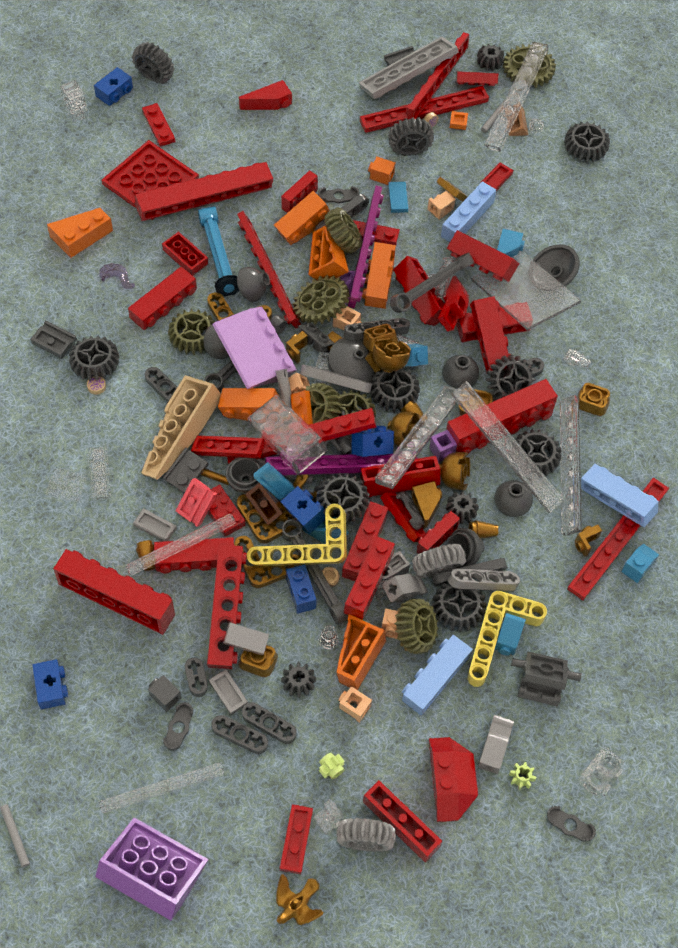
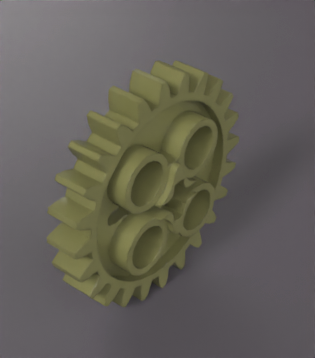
[503,44,556,88]
[292,275,350,325]

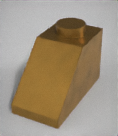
[411,481,442,528]

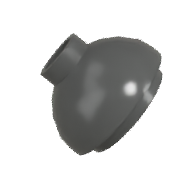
[237,267,270,302]
[204,325,229,359]
[442,355,479,389]
[226,457,263,493]
[494,480,533,517]
[448,528,484,567]

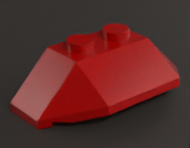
[428,737,478,822]

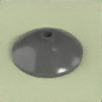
[528,244,580,292]
[328,338,380,383]

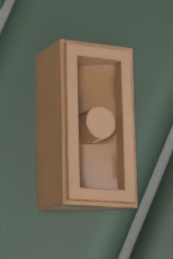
[505,104,528,136]

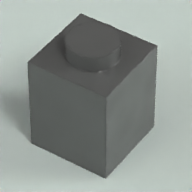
[148,675,182,712]

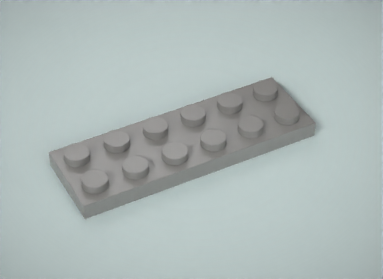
[359,37,459,99]

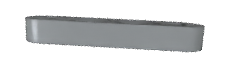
[300,365,372,393]
[448,569,520,591]

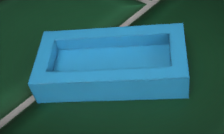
[388,182,408,213]
[253,462,294,500]

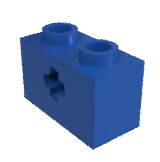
[94,67,133,106]
[351,426,394,457]
[280,486,326,534]
[286,564,317,614]
[32,659,68,709]

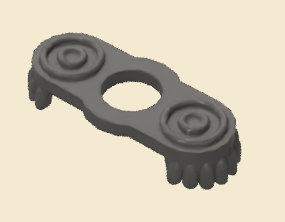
[318,186,359,203]
[396,491,424,531]
[163,702,193,751]
[547,806,596,842]

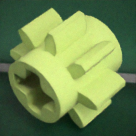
[319,753,345,780]
[509,762,536,790]

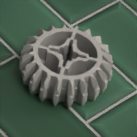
[412,544,466,578]
[336,818,396,852]

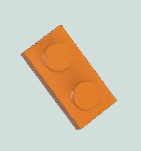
[290,390,313,429]

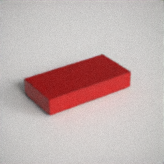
[480,162,514,191]

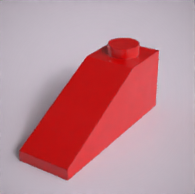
[239,80,292,110]

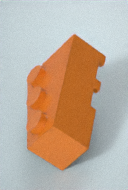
[274,191,330,245]
[47,208,113,258]
[308,226,349,280]
[362,242,396,309]
[218,388,284,427]
[336,614,386,690]

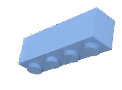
[441,181,496,242]
[581,464,659,527]
[402,635,473,716]

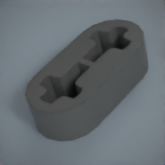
[185,657,208,697]

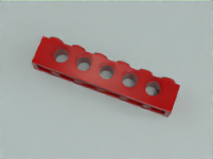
[207,544,247,669]

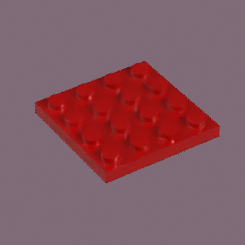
[101,140,199,220]

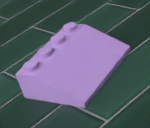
[212,307,297,389]

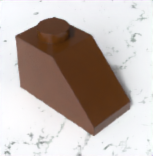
[245,483,283,525]

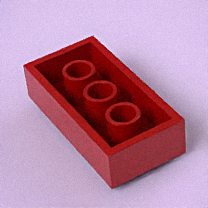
[455,71,499,86]
[281,170,318,213]
[162,231,208,276]
[208,484,246,537]
[416,511,460,554]

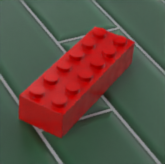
[446,379,558,454]
[53,549,175,635]

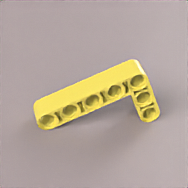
[247,504,347,566]
[467,591,547,687]

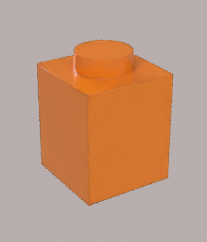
[368,156,396,185]

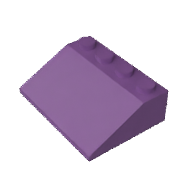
[95,818,208,921]

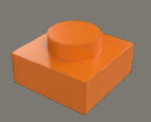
[449,111,468,130]

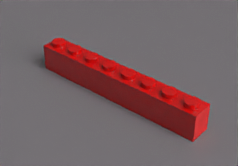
[135,162,273,221]

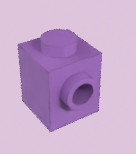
[429,430,457,463]

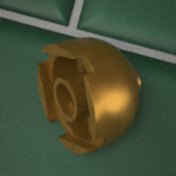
[373,338,411,373]
[387,412,422,450]
[439,452,470,490]

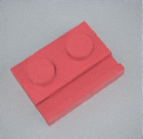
[175,478,217,527]

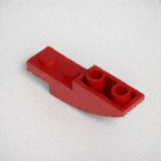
[438,276,469,332]

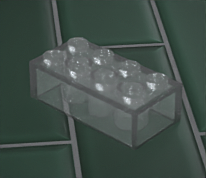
[247,394,328,475]

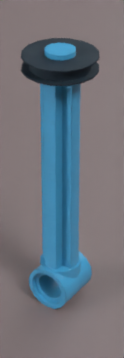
[198,206,239,296]

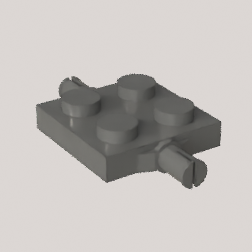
[511,651,582,690]

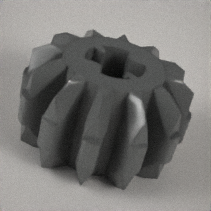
[477,44,504,71]
[446,491,479,525]
[281,661,316,698]

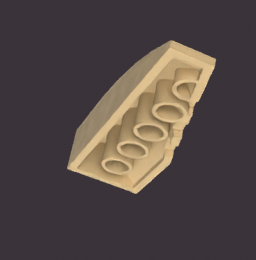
[141,375,221,480]

